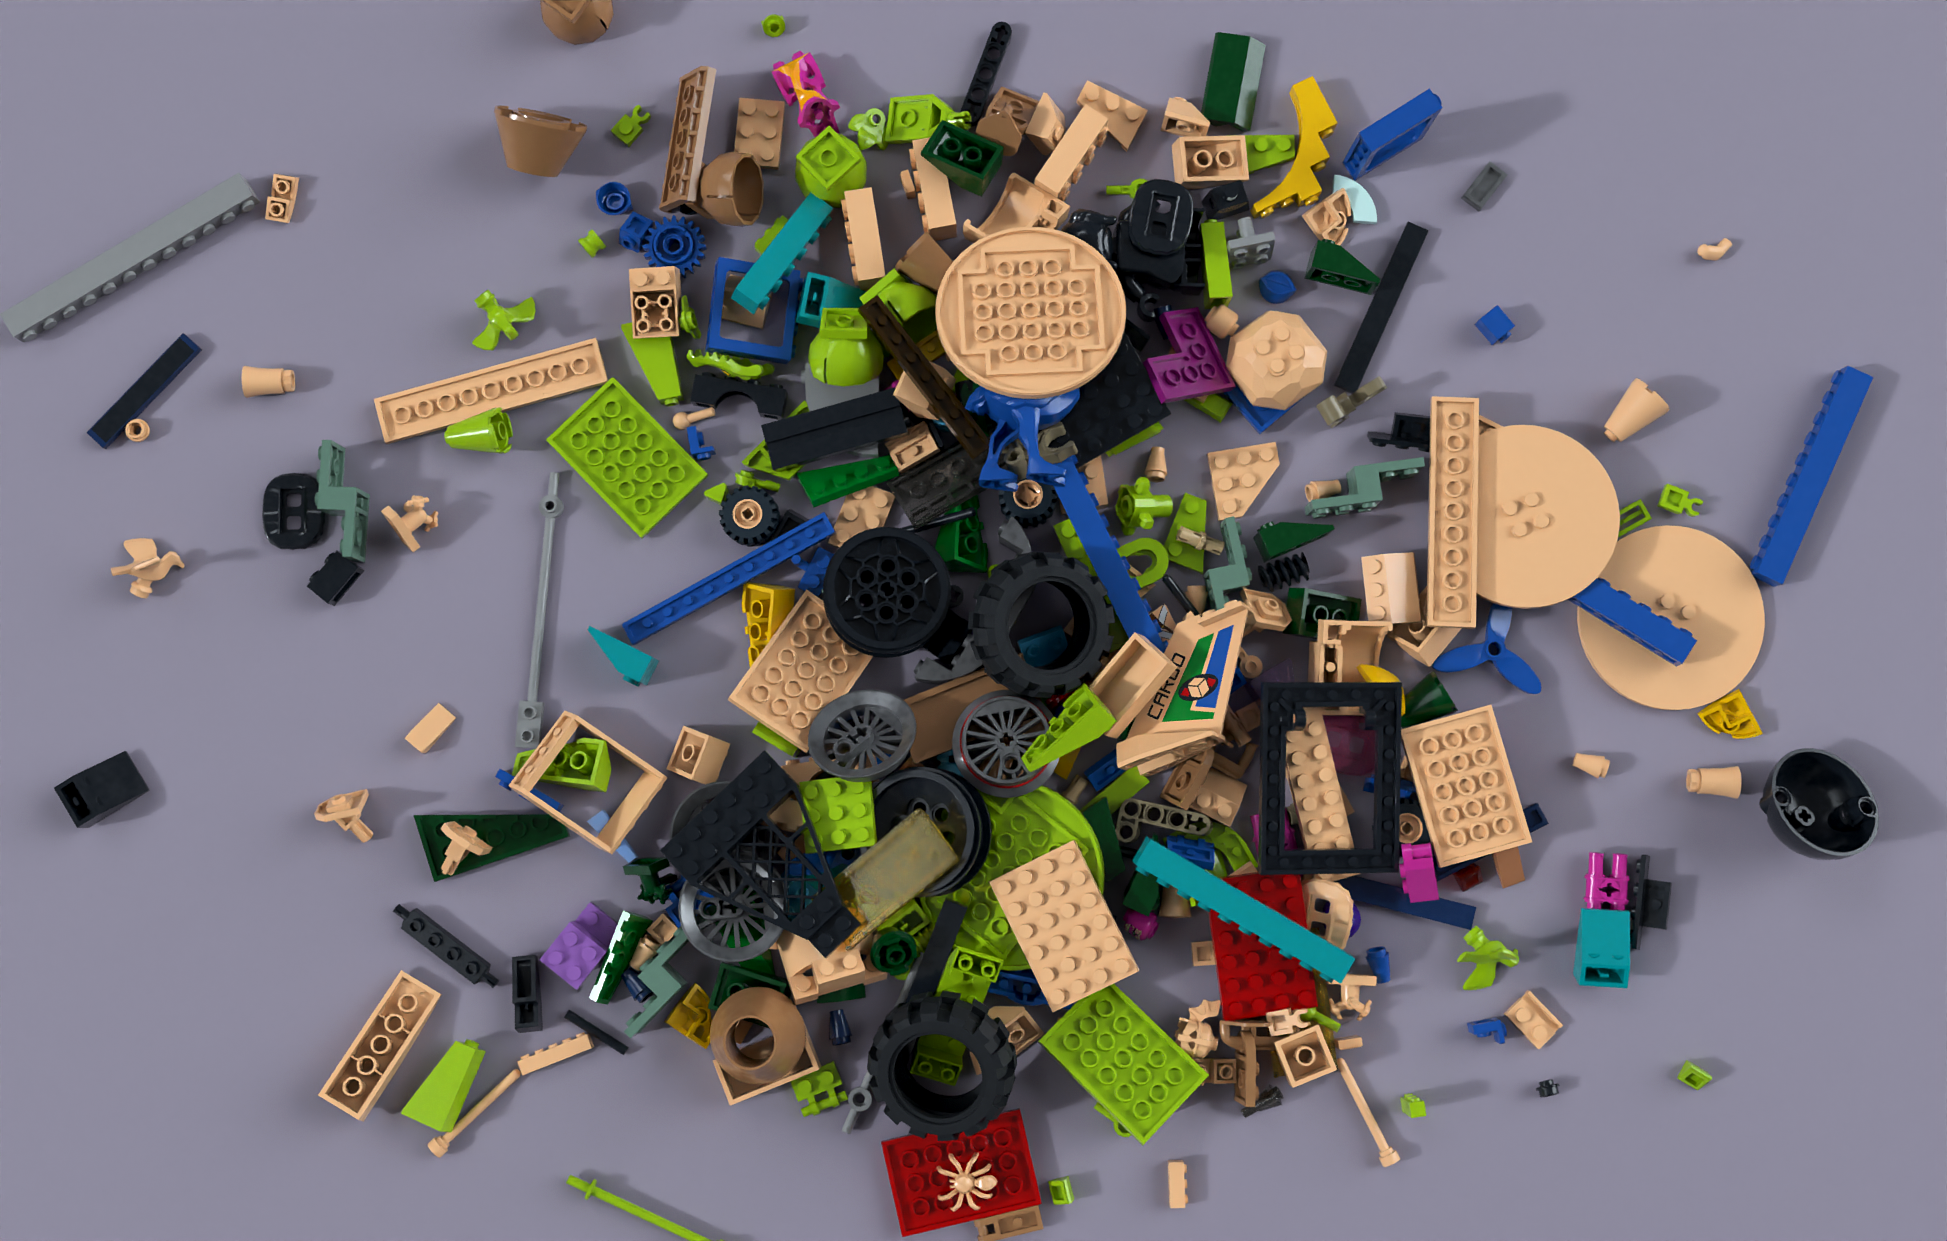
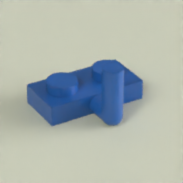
[791,546,834,598]

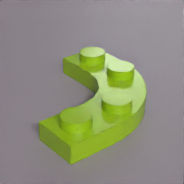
[1162,822,1258,872]

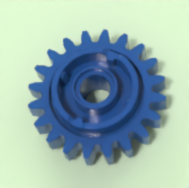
[642,215,707,278]

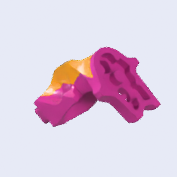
[771,51,840,137]

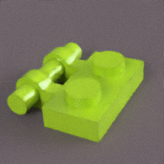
[790,1061,848,1117]

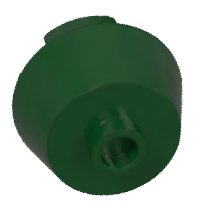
[870,927,917,976]

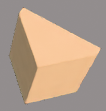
[721,274,773,329]

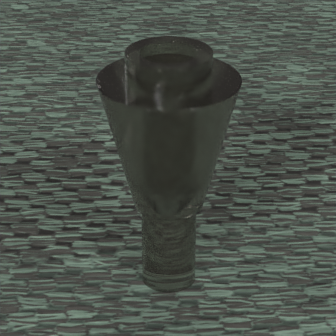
[1241,1084,1284,1118]

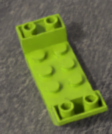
[910,946,1004,1086]

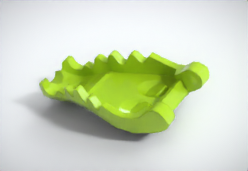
[686,349,775,380]

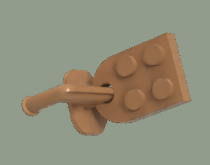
[975,86,1039,156]
[1159,740,1259,811]
[1219,1009,1300,1107]

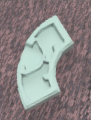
[1332,175,1377,225]

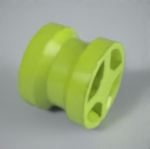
[578,229,606,258]

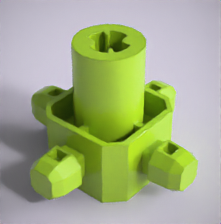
[1115,477,1173,536]

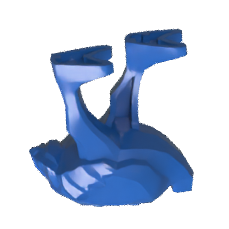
[965,386,1080,492]

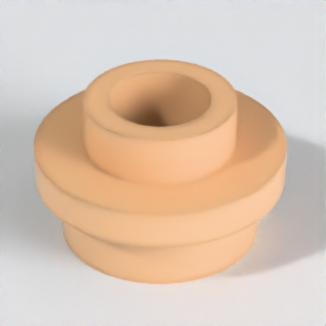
[125,419,150,442]

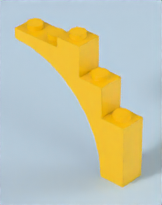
[1250,76,1338,219]

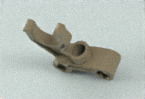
[1316,376,1387,428]
[989,422,1078,480]

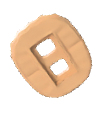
[1301,877,1354,950]

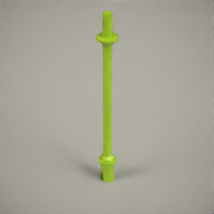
[566,1175,724,1241]

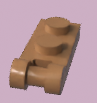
[973,1205,1044,1241]

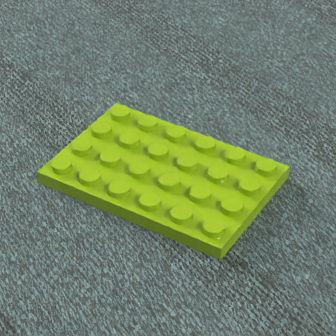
[546,377,709,539]
[1038,984,1209,1146]

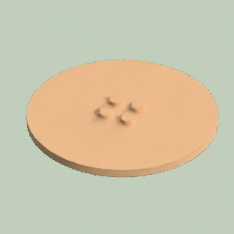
[935,227,1126,399]
[1476,425,1620,609]
[1577,525,1765,710]

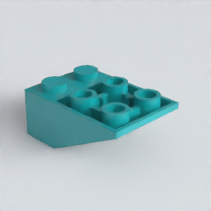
[796,272,866,328]
[1573,908,1630,988]

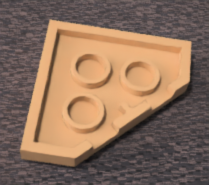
[1207,442,1280,521]

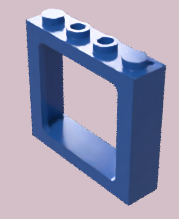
[1342,88,1443,181]
[705,257,803,365]

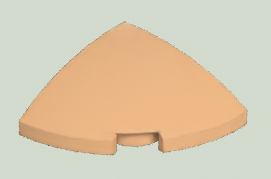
[1302,188,1351,245]

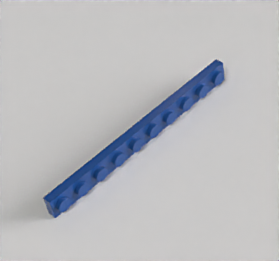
[622,512,836,645]

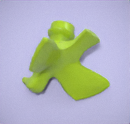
[472,289,536,351]
[1457,925,1519,990]

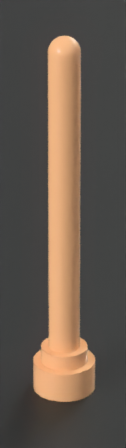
[1336,1058,1400,1167]
[427,1069,521,1158]

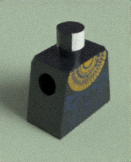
[1201,180,1250,220]

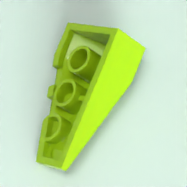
[1021,683,1117,772]
[512,738,612,793]

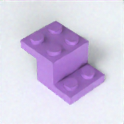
[540,902,618,990]

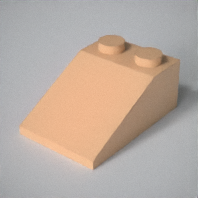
[1172,135,1249,189]

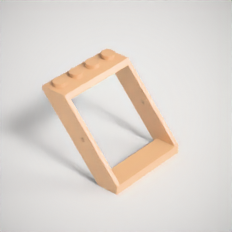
[508,711,667,854]

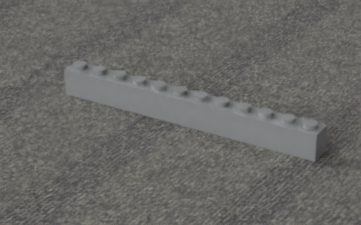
[0,173,260,342]

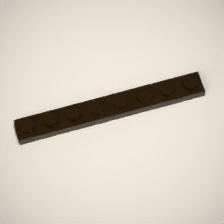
[858,295,990,460]

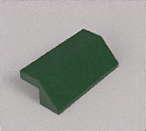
[1201,32,1266,132]

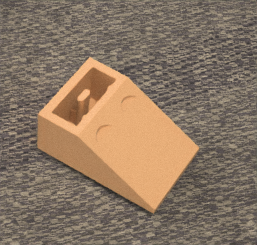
[629,266,681,339]

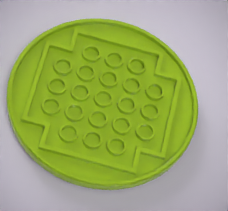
[920,779,1105,971]

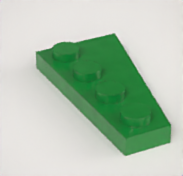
[797,455,899,508]
[589,910,653,1005]

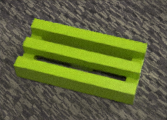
[1618,499,1652,537]

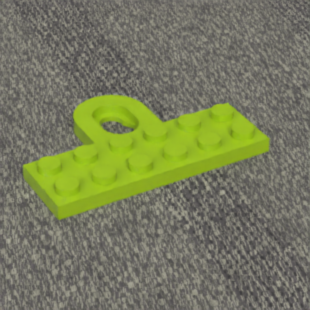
[1053,519,1169,653]

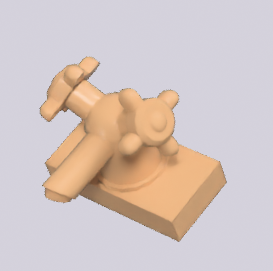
[381,495,438,552]
[1325,974,1377,1021]

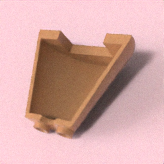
[895,231,953,295]

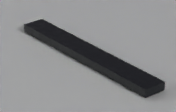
[1334,221,1429,394]
[904,897,968,1065]

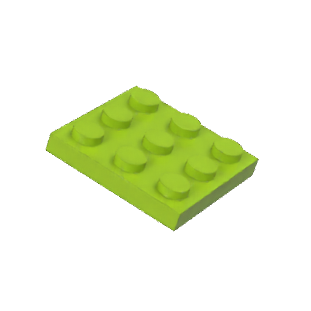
[799,777,878,854]

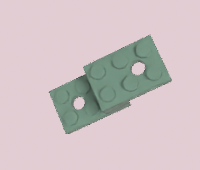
[315,440,370,563]
[1304,457,1425,519]
[1203,516,1252,611]
[624,926,689,1039]

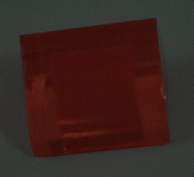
[1453,863,1483,892]

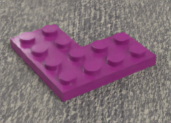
[1143,307,1236,404]

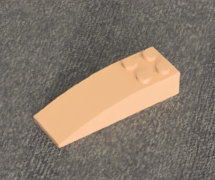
[318,970,442,1122]

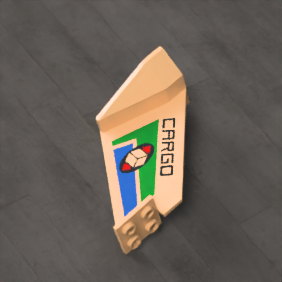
[1116,600,1254,777]

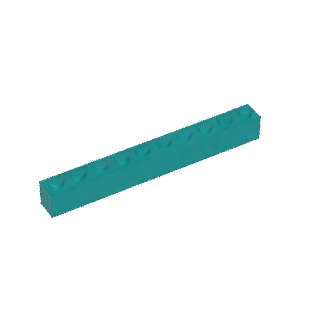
[1132,836,1355,983]

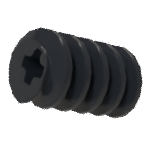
[1258,552,1310,592]

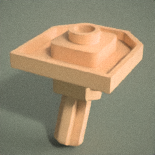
[1240,588,1292,638]
[314,789,373,843]
[441,821,493,875]

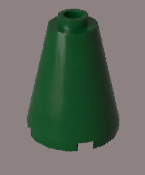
[1401,671,1458,729]

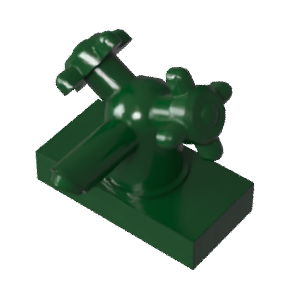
[623,857,678,904]

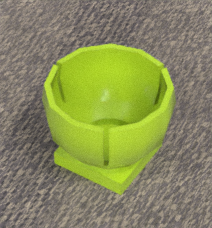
[795,126,867,208]
[859,268,937,353]
[808,308,884,387]

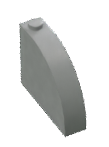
[801,363,880,459]

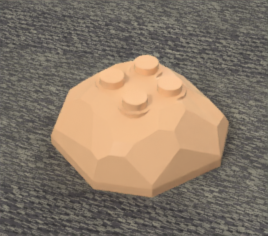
[1226,311,1327,410]

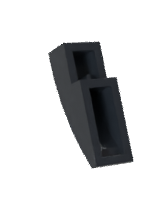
[512,954,543,1033]

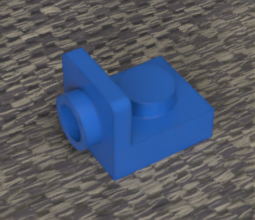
[619,211,653,253]
[686,426,716,461]
[1467,1017,1507,1044]

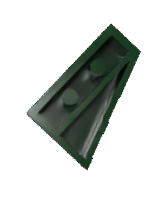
[1081,797,1126,883]

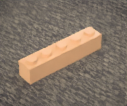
[517,1032,594,1076]

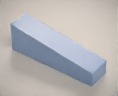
[587,810,638,863]

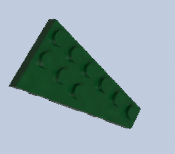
[413,814,570,882]

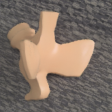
[111,538,185,598]

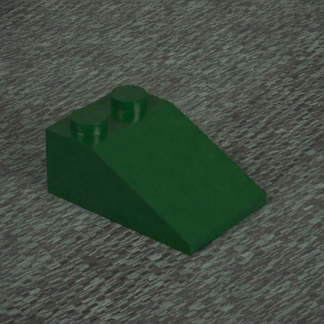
[921,120,1004,197]
[1304,239,1380,295]
[1253,521,1335,563]
[1283,588,1362,639]
[1122,832,1161,916]
[708,962,791,1029]

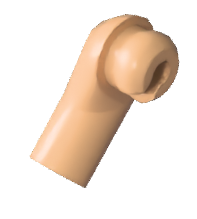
[1697,238,1732,261]

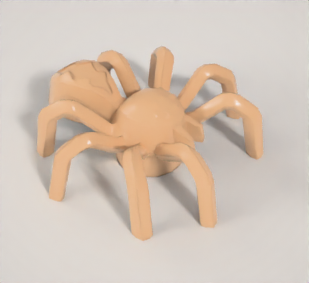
[937,1152,998,1212]

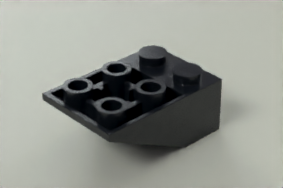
[54,751,150,828]

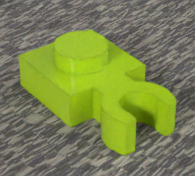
[610,105,651,147]
[1657,484,1703,517]

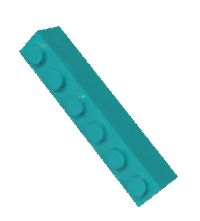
[731,192,833,314]

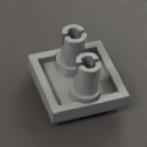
[1227,217,1276,269]

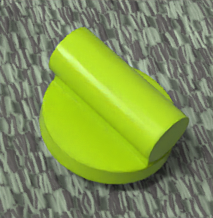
[761,14,785,37]

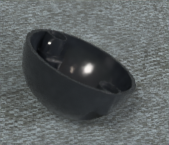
[1759,748,1879,860]

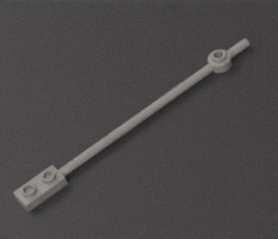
[515,472,564,749]
[842,952,924,1134]

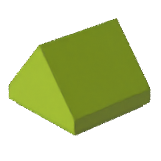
[704,483,729,505]
[1677,1060,1712,1090]
[1048,1176,1074,1205]

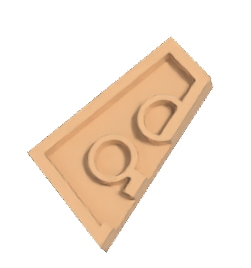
[1077,80,1148,152]

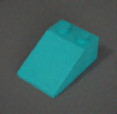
[587,626,659,687]

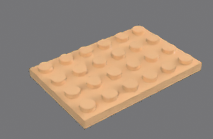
[728,590,873,753]
[1401,705,1532,868]
[989,840,1139,1012]

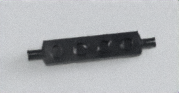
[393,904,499,988]

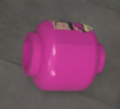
[1123,908,1159,941]

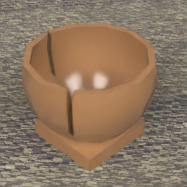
[540,0,614,45]
[685,152,764,227]

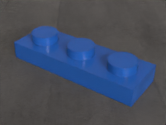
[495,769,564,812]

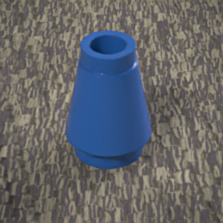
[1366,946,1391,984]

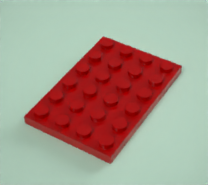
[1208,872,1318,1021]
[881,1108,1042,1237]

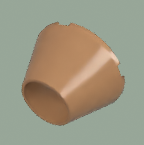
[494,105,587,177]
[710,987,806,1084]

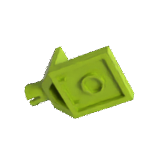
[885,94,971,144]

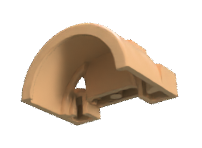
[963,173,1070,243]
[1308,619,1393,716]
[777,907,887,1006]

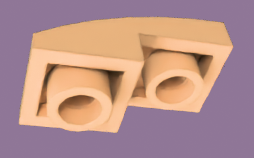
[265,174,299,223]
[1194,1058,1236,1084]

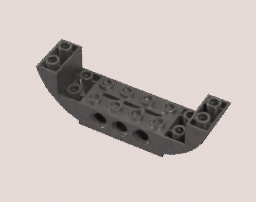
[914,516,1036,684]

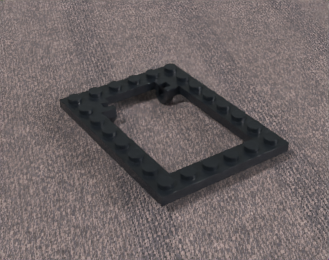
[1258,682,1402,875]

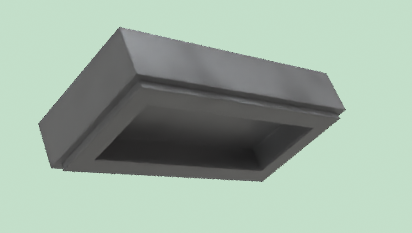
[1461,161,1508,212]

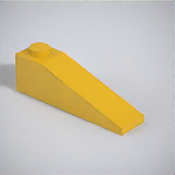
[742,582,795,667]

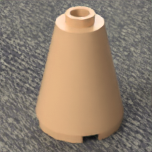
[1604,378,1670,442]

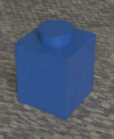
[1474,305,1515,345]

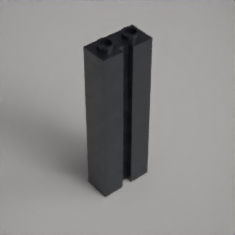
[761,387,912,472]

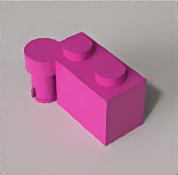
[1399,842,1439,903]

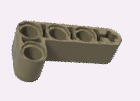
[1115,798,1213,844]

